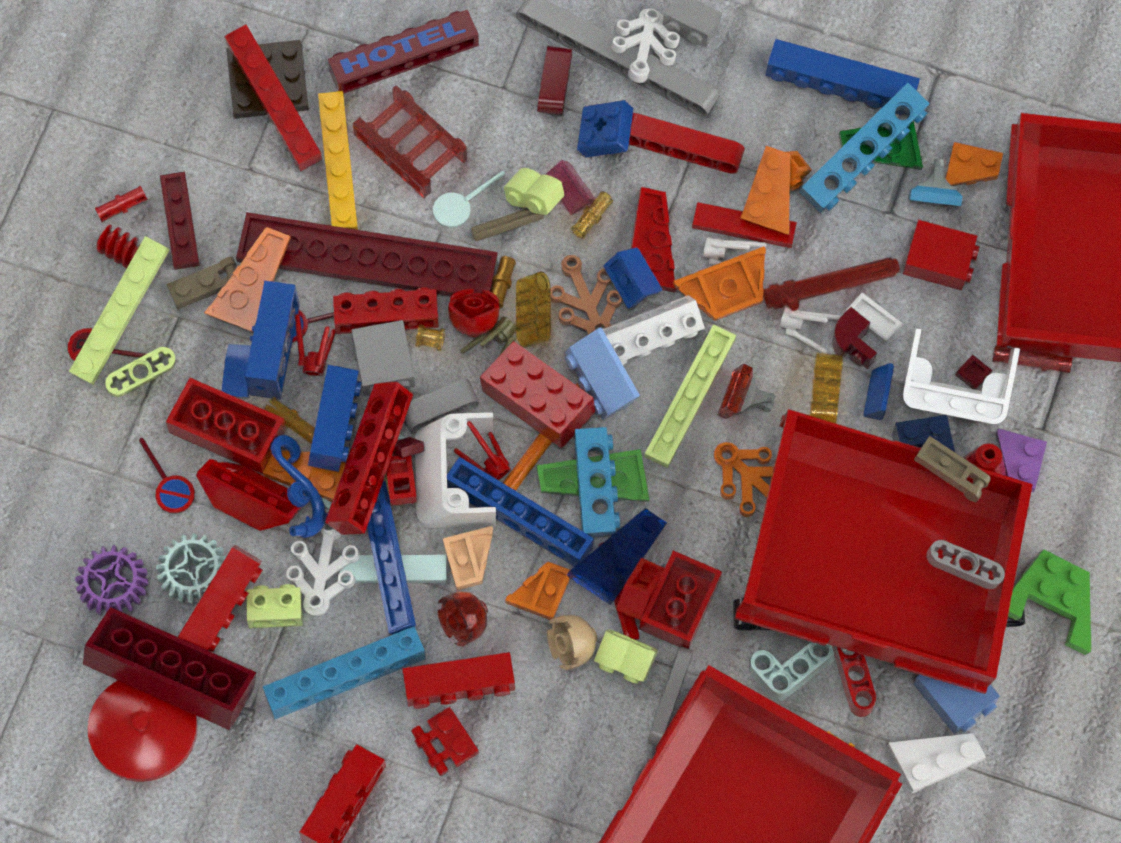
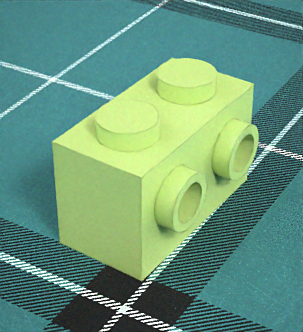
[246,584,303,628]

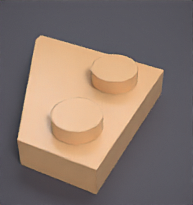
[443,526,493,591]

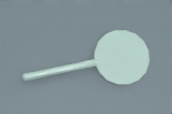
[433,171,505,228]

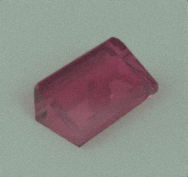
[545,160,596,215]

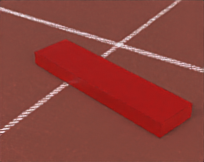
[692,202,797,248]

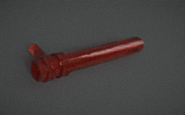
[763,257,900,311]

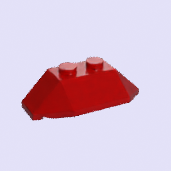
[196,459,301,531]

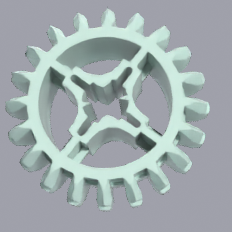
[156,533,226,605]

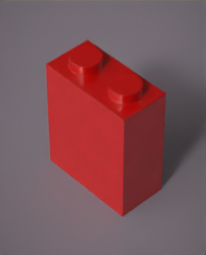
[903,219,980,291]

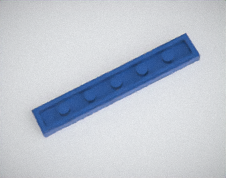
[367,480,416,635]

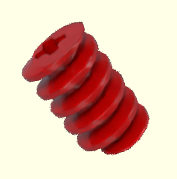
[96,225,140,269]

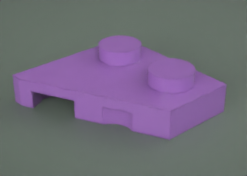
[996,428,1047,492]

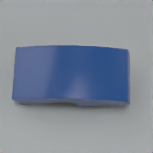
[222,344,251,397]

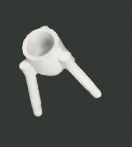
[703,237,766,265]
[780,307,841,354]

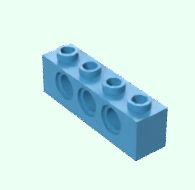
[574,427,620,537]

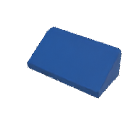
[863,363,894,421]

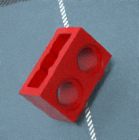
[616,558,665,620]

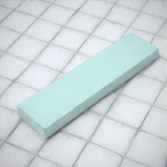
[340,555,447,583]

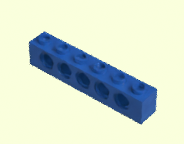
[447,457,594,569]

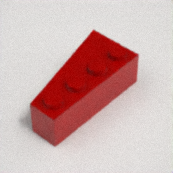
[299,744,386,843]

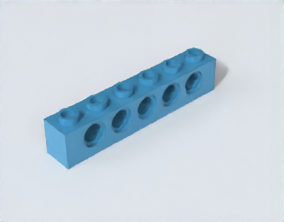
[799,83,930,213]
[263,626,425,719]

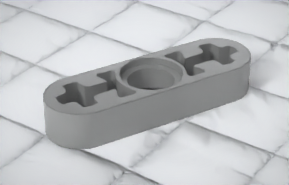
[927,540,1005,589]

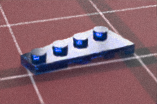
[567,508,667,605]

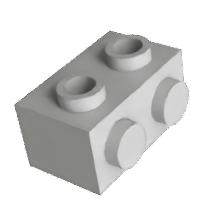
[663,0,722,47]

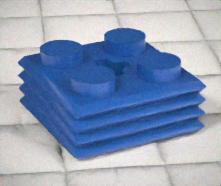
[577,100,634,158]

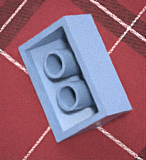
[564,327,640,420]

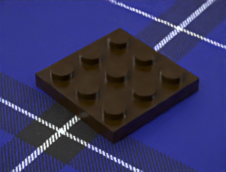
[226,40,309,119]

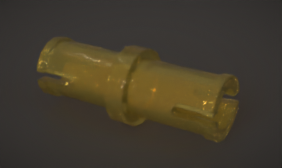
[571,191,613,239]

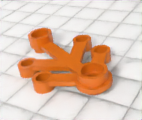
[714,442,774,517]

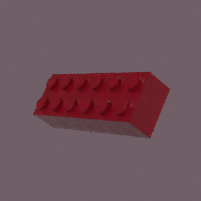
[83,607,257,730]

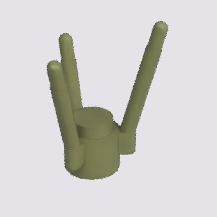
[460,316,517,357]

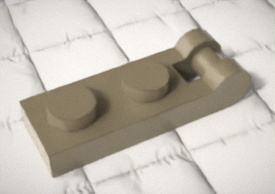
[167,257,236,310]
[914,436,991,502]

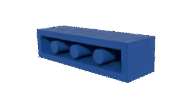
[308,365,362,472]

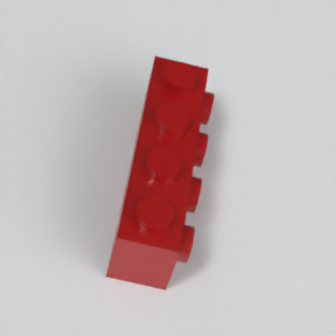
[333,287,439,334]
[178,544,263,652]
[402,652,515,709]

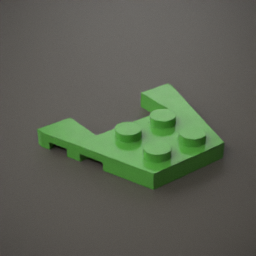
[1008,549,1091,655]

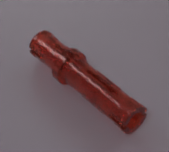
[992,345,1073,374]

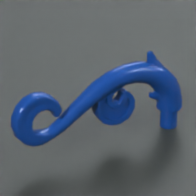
[271,435,328,538]

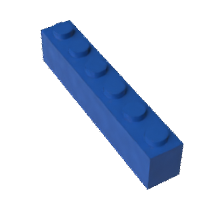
[766,39,920,115]

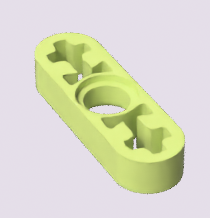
[105,347,175,397]

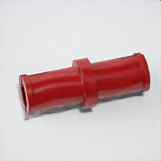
[95,186,148,222]

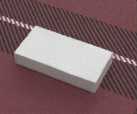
[846,293,902,344]

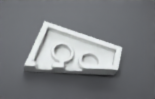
[887,733,986,793]

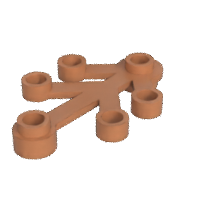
[549,255,622,335]

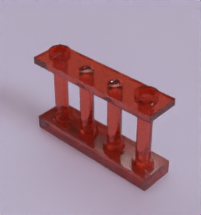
[352,86,467,199]

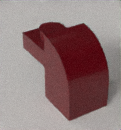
[832,307,877,369]

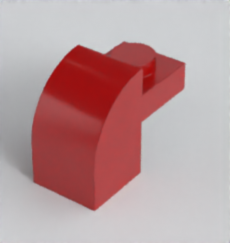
[386,455,417,506]

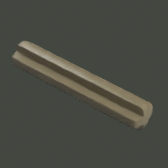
[471,208,544,241]

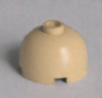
[547,615,597,670]

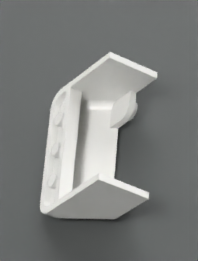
[903,329,1020,424]
[415,413,496,528]

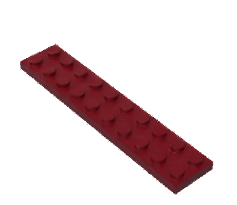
[236,212,498,296]

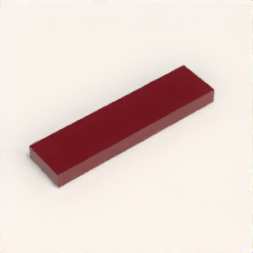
[160,171,200,270]

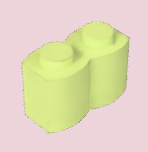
[503,168,565,215]
[594,629,658,684]

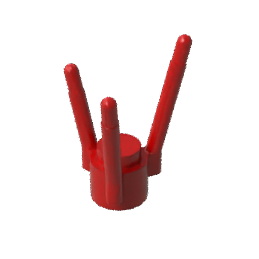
[295,314,336,376]
[454,421,511,480]

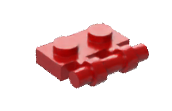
[411,707,479,776]

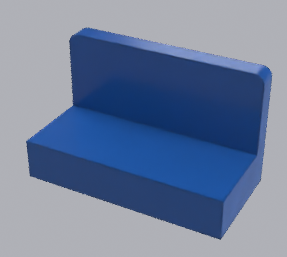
[603,248,662,309]

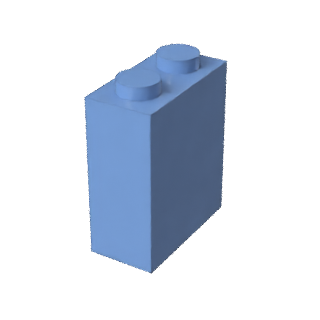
[914,675,1000,735]

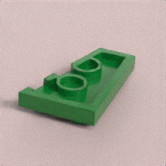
[839,122,923,170]

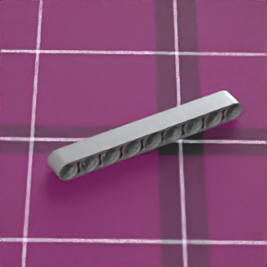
[515,0,720,117]

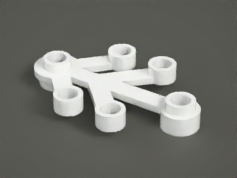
[611,9,680,83]
[286,523,360,616]

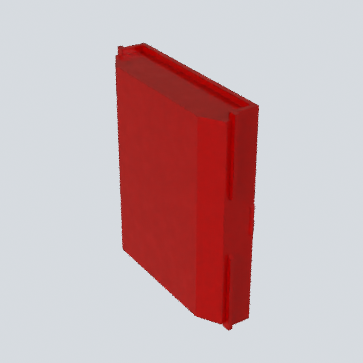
[996,113,1121,362]
[734,409,1033,694]
[599,665,902,843]

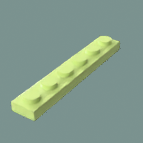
[69,236,169,385]
[644,324,736,468]

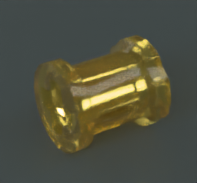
[415,324,446,351]

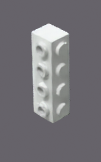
[603,295,705,365]

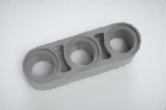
[405,379,480,433]

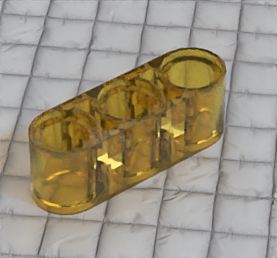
[516,271,551,348]
[810,352,843,423]

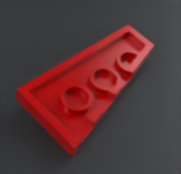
[630,187,677,293]

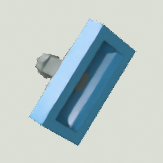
[909,158,963,206]

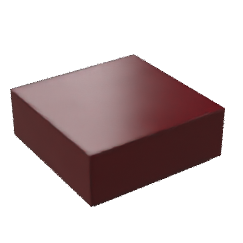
[955,354,993,390]
[393,437,424,458]

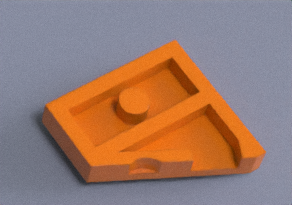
[945,142,1003,186]
[505,562,573,620]

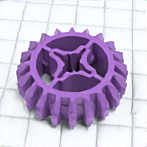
[75,545,149,615]

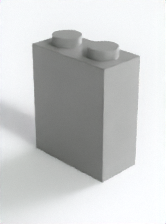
[352,320,415,396]

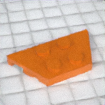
[673,246,766,321]

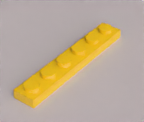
[318,91,358,230]

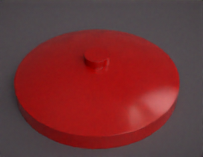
[87,680,198,782]

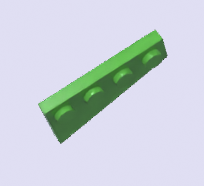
[537,449,650,502]

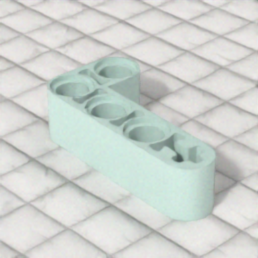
[749,642,847,701]

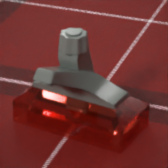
[717,364,775,419]

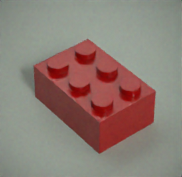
[639,550,722,649]

